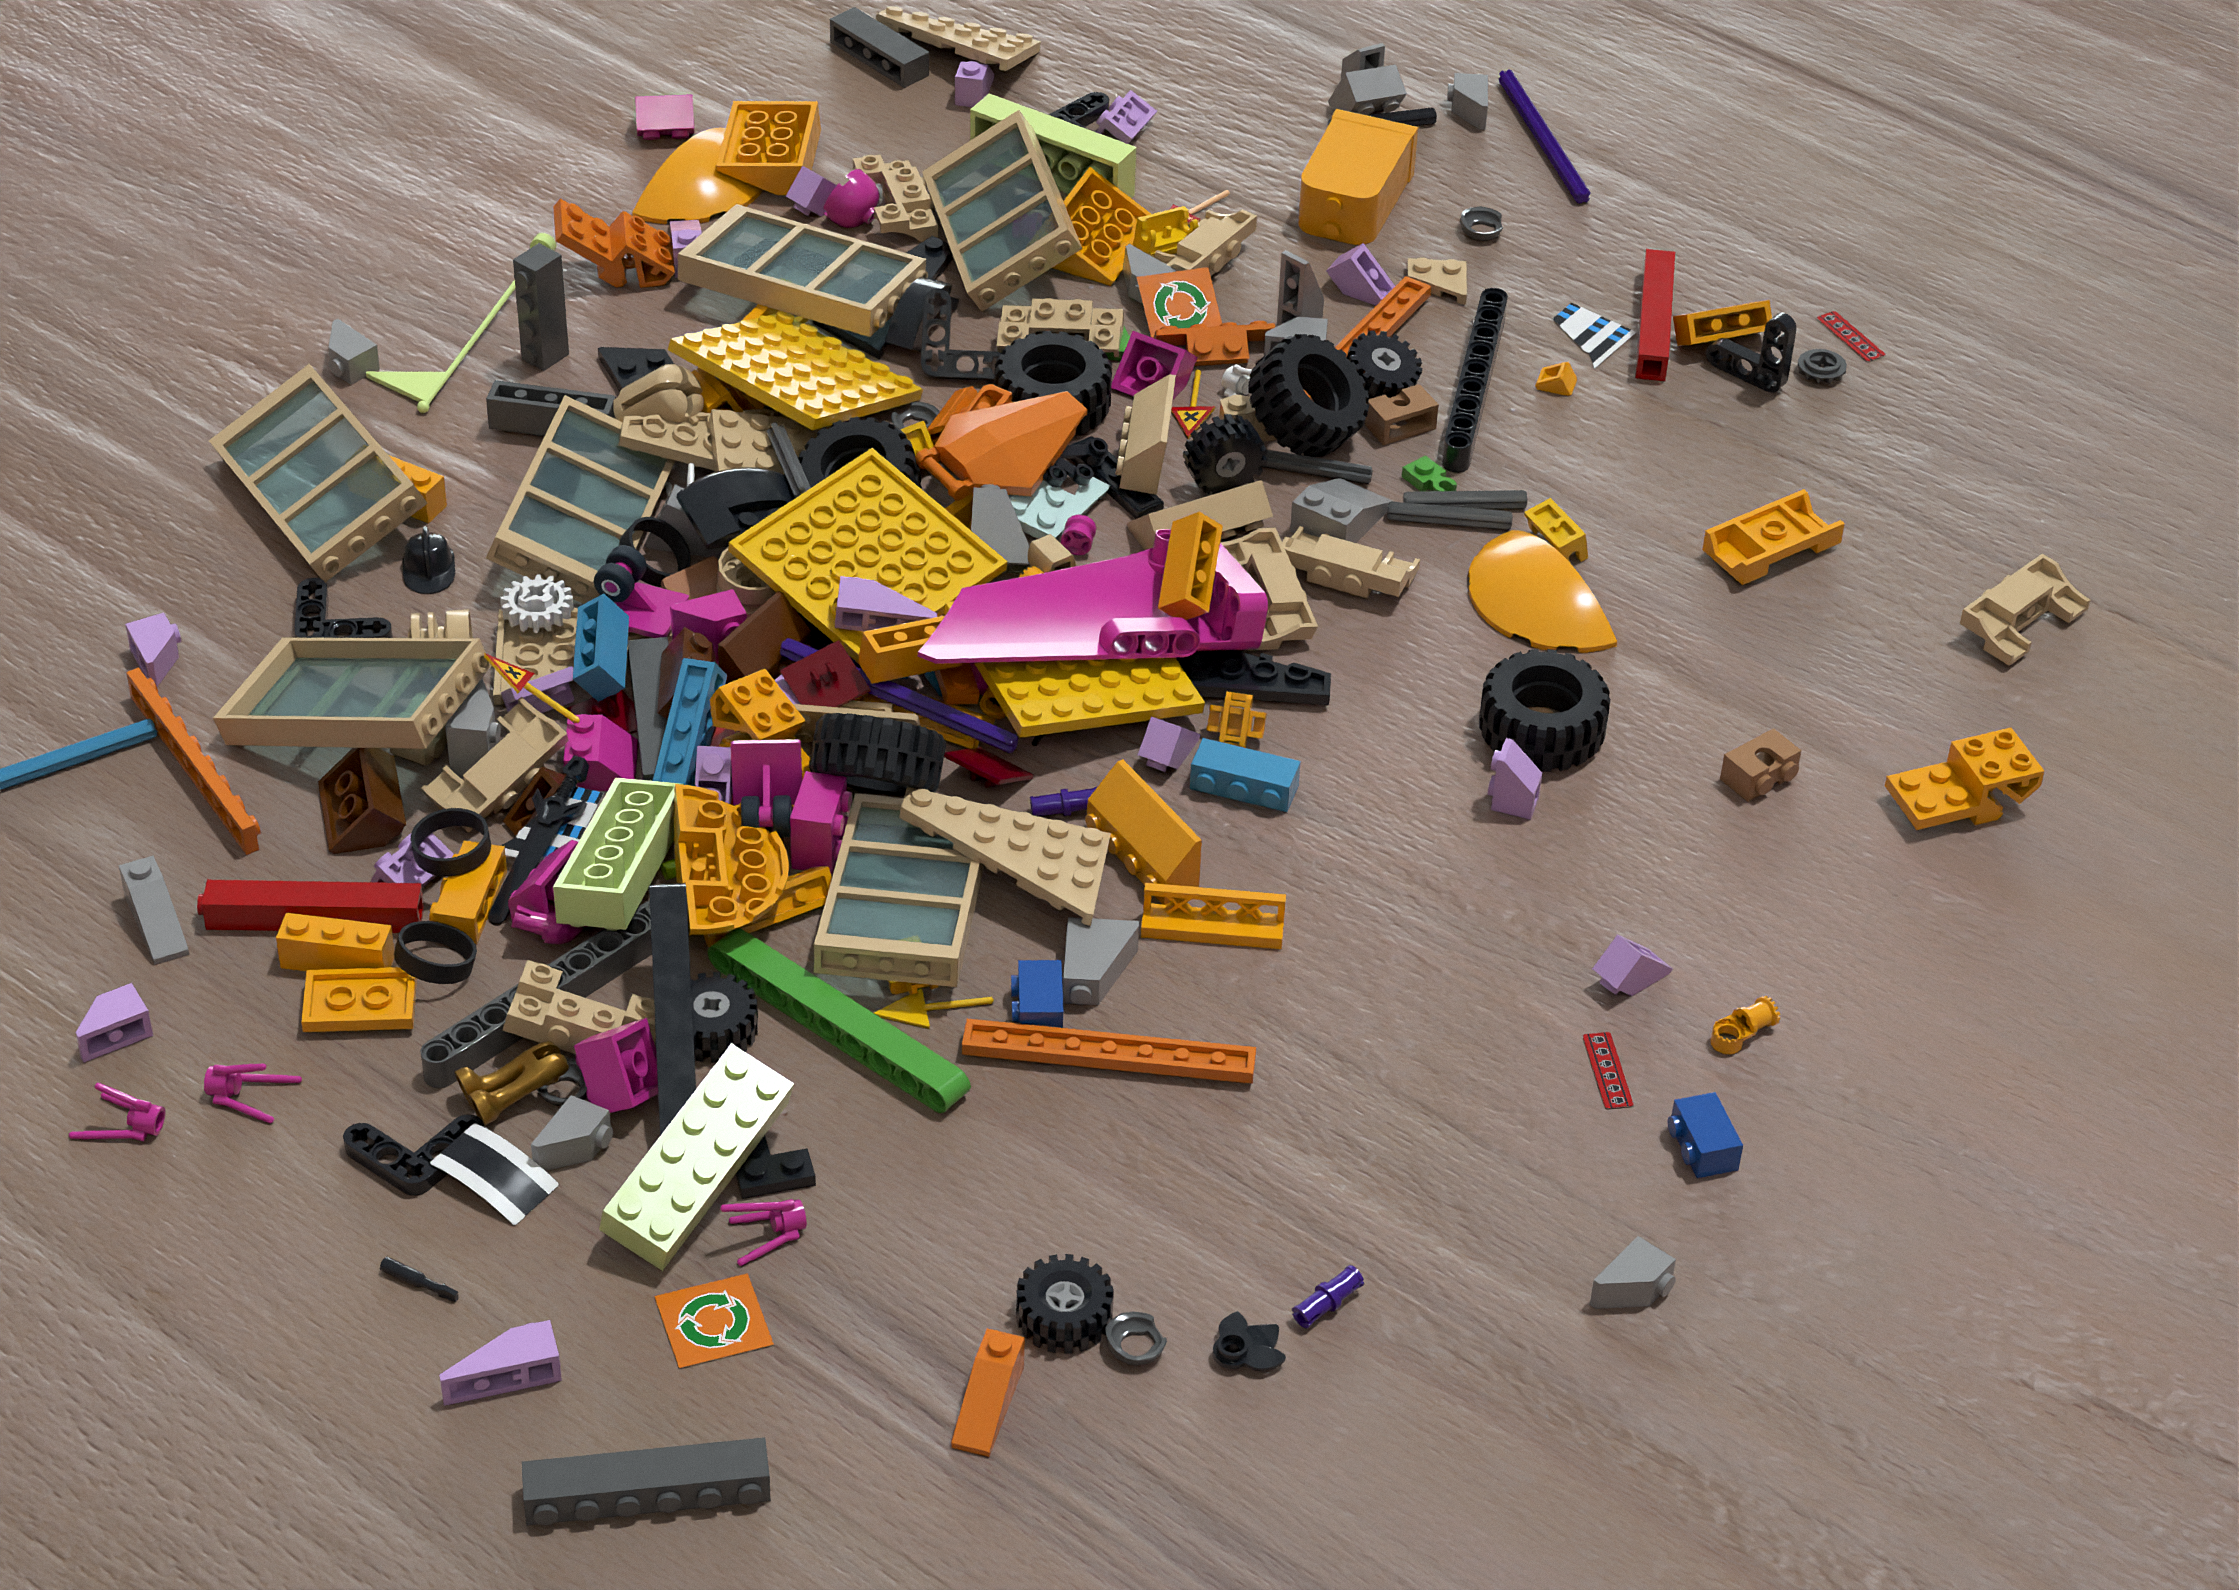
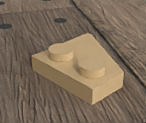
[1407,258,1467,305]

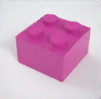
[790,771,852,874]

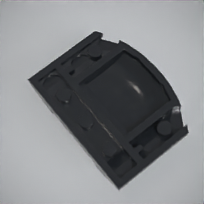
[676,467,795,549]

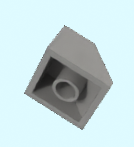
[1328,65,1407,115]

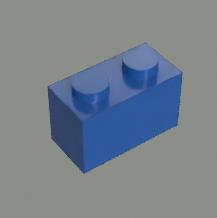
[1011,960,1064,1028]
[1667,1092,1743,1178]

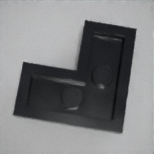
[735,1135,816,1199]

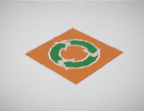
[1136,267,1222,338]
[654,1273,774,1369]

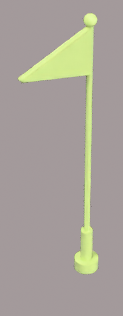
[366,233,557,413]

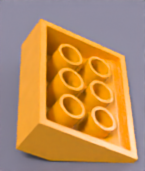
[716,101,821,195]
[1031,167,1151,286]

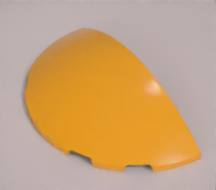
[632,127,763,225]
[1468,530,1617,653]
[674,784,789,935]

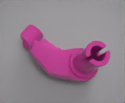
[511,905,588,944]

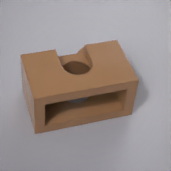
[1365,384,1439,445]
[1720,728,1802,802]

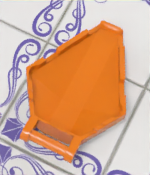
[915,391,1087,501]

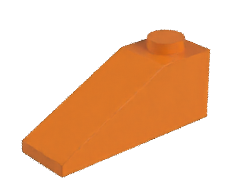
[951,1328,1025,1457]

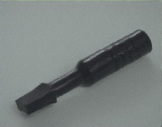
[380,1256,459,1303]

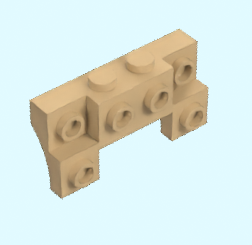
[852,155,938,242]
[1155,209,1257,276]
[996,298,1124,357]
[1282,526,1420,598]
[1221,528,1318,651]
[1960,554,2090,666]
[421,696,569,833]
[502,960,656,1054]

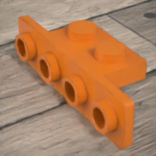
[1154,321,1275,366]

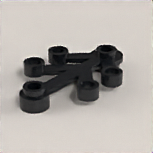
[1043,437,1108,487]

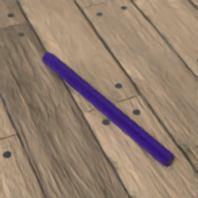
[1499,69,1591,204]
[780,638,1019,753]

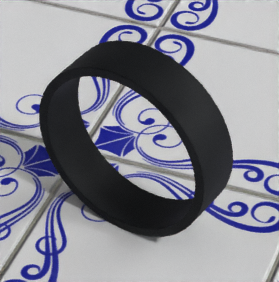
[619,517,691,587]
[410,808,491,876]
[394,921,477,984]

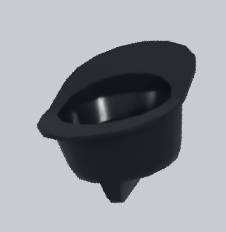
[402,526,455,594]

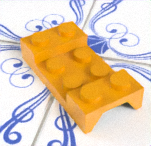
[1702,489,1845,585]

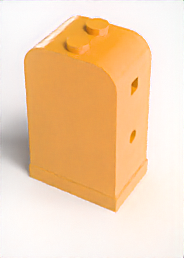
[1298,109,1418,245]

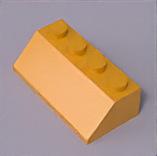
[1085,759,1202,905]

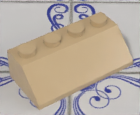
[1115,374,1176,495]
[1127,480,1273,550]

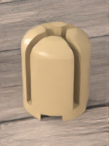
[613,364,704,422]

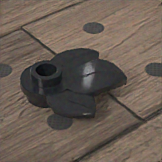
[1213,1311,1286,1371]

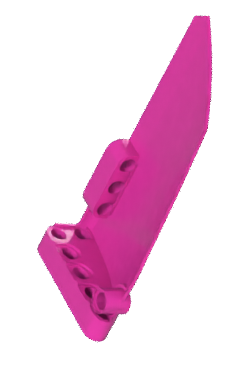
[917,529,1268,664]

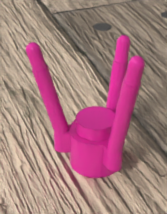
[204,1063,302,1123]
[68,1083,166,1141]
[720,1199,807,1266]

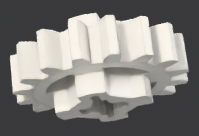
[501,574,574,633]

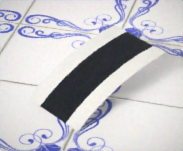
[430,1123,559,1225]

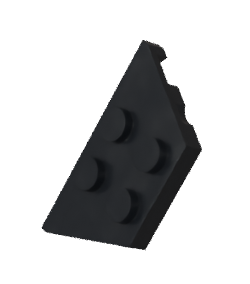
[598,347,674,392]

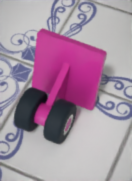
[593,545,689,638]
[730,739,802,837]

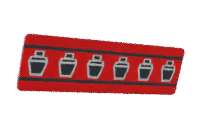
[1817,311,1886,361]
[1583,1032,1634,1109]

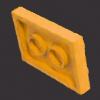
[301,967,417,1032]

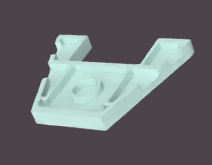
[1008,475,1110,539]

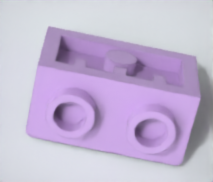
[1096,90,1157,144]
[501,666,574,713]
[371,833,453,888]

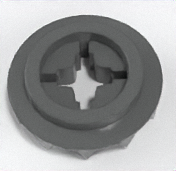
[1798,349,1847,384]

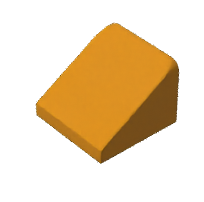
[1535,361,1577,396]

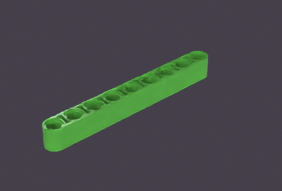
[707,928,971,1113]

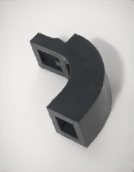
[885,277,959,352]

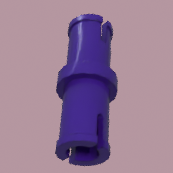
[1030,787,1097,817]
[1292,1265,1364,1328]

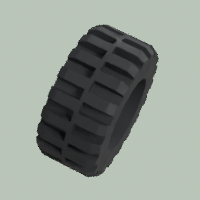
[994,331,1112,436]
[1248,334,1369,457]
[798,417,922,489]
[1479,649,1611,772]
[809,713,946,796]

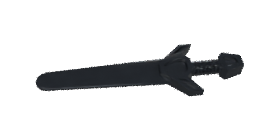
[488,755,589,924]

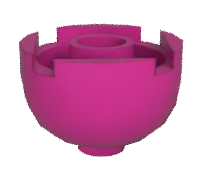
[823,169,879,228]

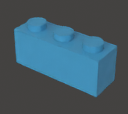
[573,594,629,702]
[1190,738,1301,812]

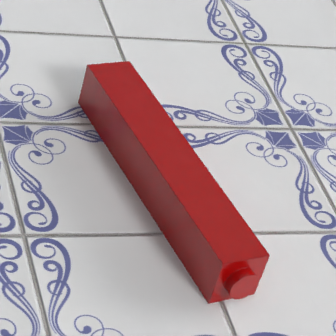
[1635,249,1676,381]
[197,879,424,933]

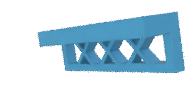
[653,658,727,786]

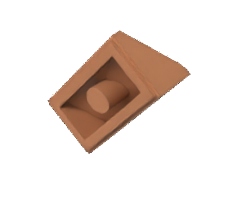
[661,556,719,600]

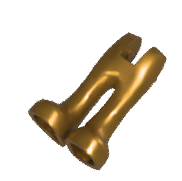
[454,1041,569,1126]

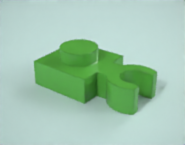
[1401,455,1457,491]

